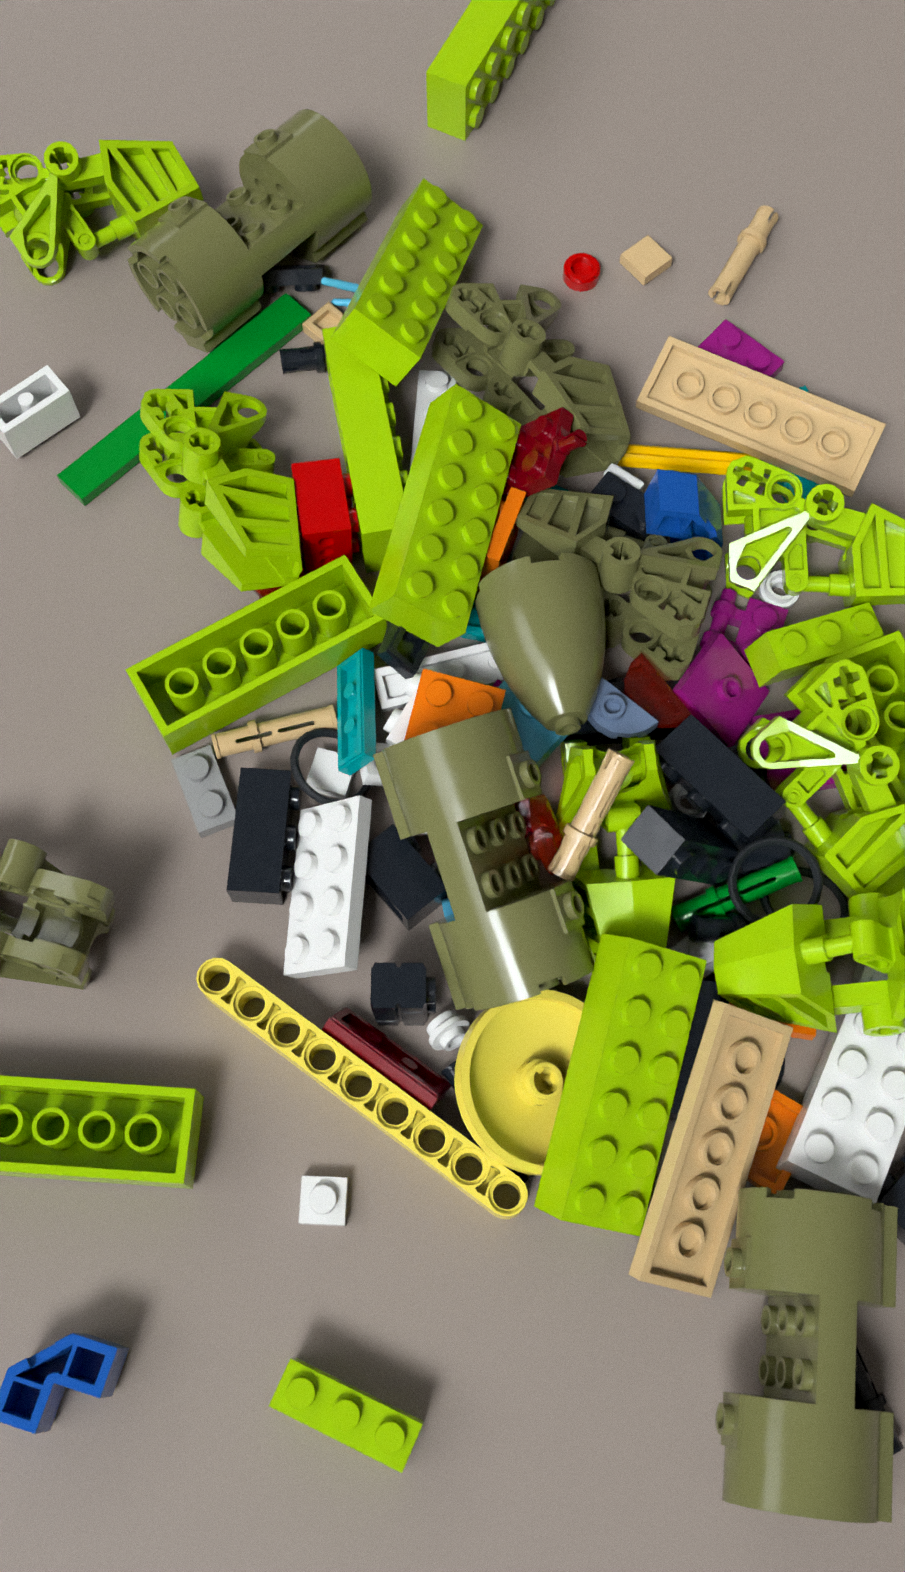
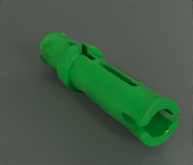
[671,855,803,932]

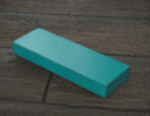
[337,648,376,776]

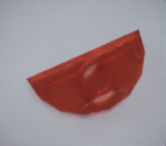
[624,652,691,728]
[529,794,563,875]

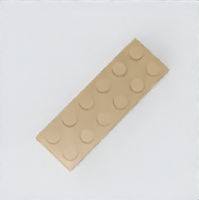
[636,336,886,497]
[629,1000,793,1298]

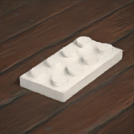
[283,795,372,979]

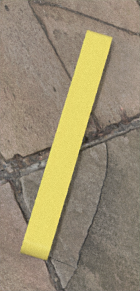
[196,958,528,1219]

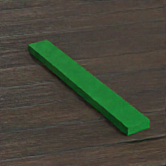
[57,293,311,506]

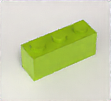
[744,602,884,688]
[269,1358,424,1473]

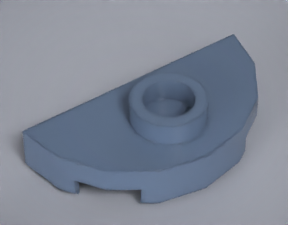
[587,677,659,739]

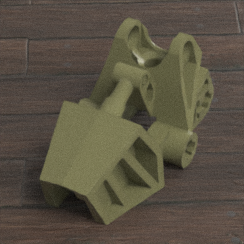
[431,283,631,478]
[512,489,723,681]
[0,839,115,990]

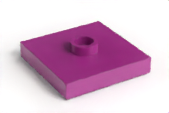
[671,632,770,747]

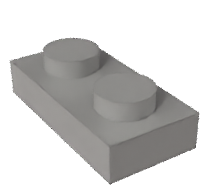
[171,745,236,838]

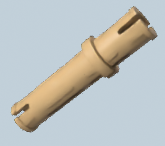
[708,205,779,305]
[211,704,337,759]
[548,748,635,882]

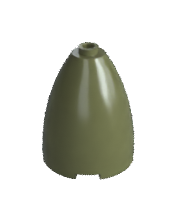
[474,552,606,736]

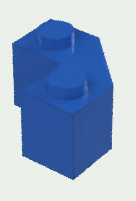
[644,469,723,561]
[0,1333,129,1434]

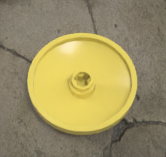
[454,990,584,1176]

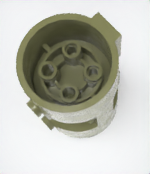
[127,109,372,353]
[373,708,594,1011]
[715,1187,897,1523]

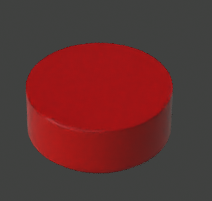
[563,253,600,292]

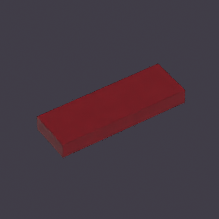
[322,1007,451,1110]

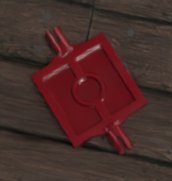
[501,407,587,501]

